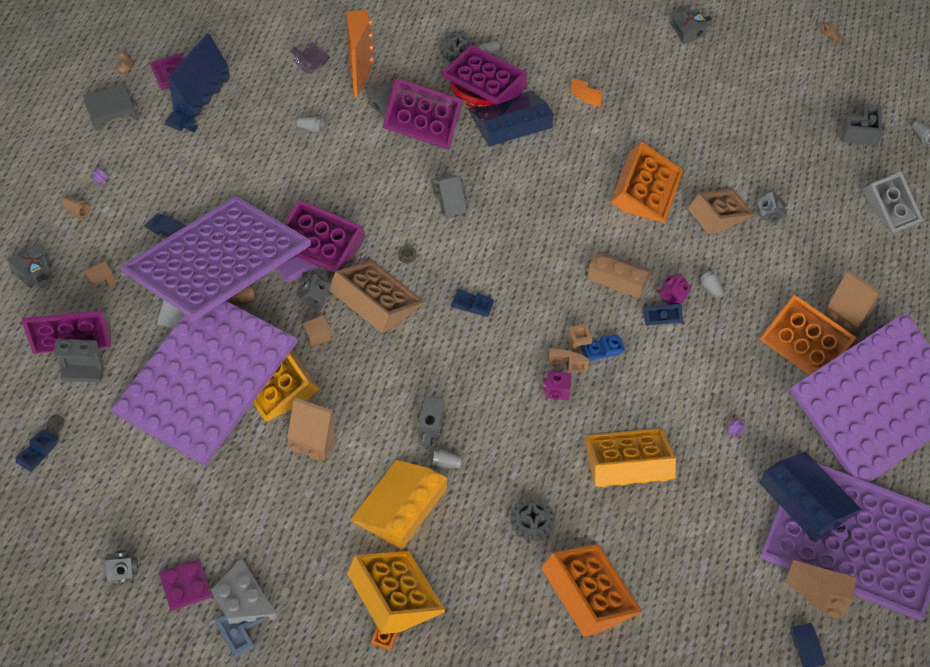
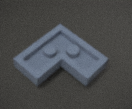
[215,615,264,659]

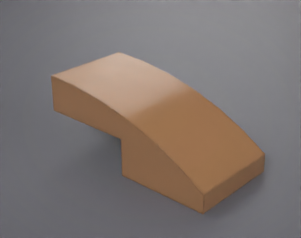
[548,348,589,372]

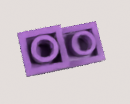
[276,257,319,282]

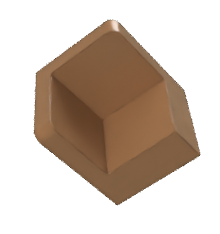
[84,261,116,287]
[302,316,332,348]
[567,324,592,353]

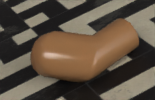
[821,23,841,44]
[118,52,133,74]

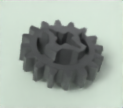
[439,31,476,62]
[510,497,555,541]

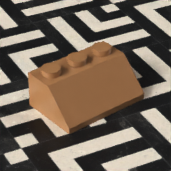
[588,252,653,298]

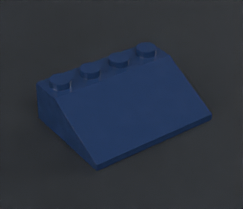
[168,33,230,119]
[468,91,554,147]
[760,452,861,543]

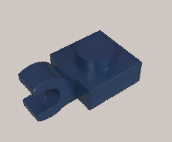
[165,110,198,132]

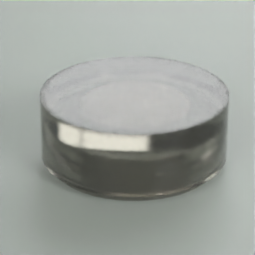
[398,246,416,264]
[46,414,64,436]

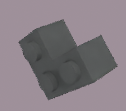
[843,104,883,146]
[431,174,468,217]

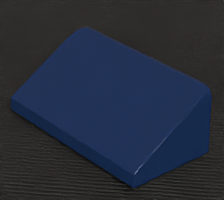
[642,304,683,326]

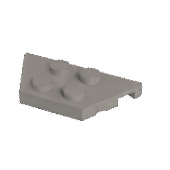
[211,559,277,624]

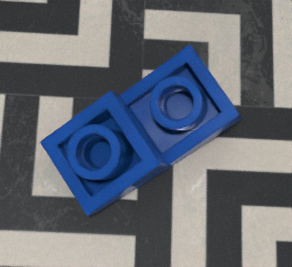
[580,335,625,361]

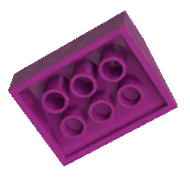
[441,45,527,105]
[382,78,462,149]
[284,200,366,273]
[22,311,111,354]

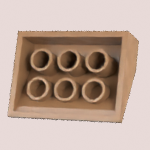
[329,260,424,333]

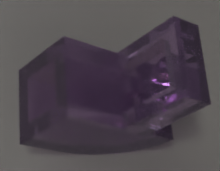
[291,42,330,74]

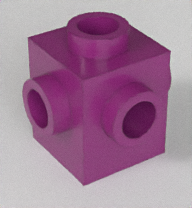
[658,274,692,305]
[542,371,572,400]

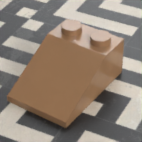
[688,189,754,234]
[825,270,880,337]
[287,397,335,461]
[785,560,856,618]

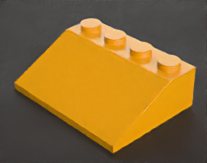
[253,349,320,422]
[584,428,676,487]
[350,460,447,550]
[347,551,445,634]

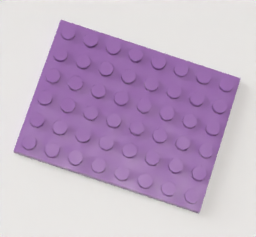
[120,196,311,320]
[110,301,298,467]
[789,312,930,486]
[760,463,930,621]

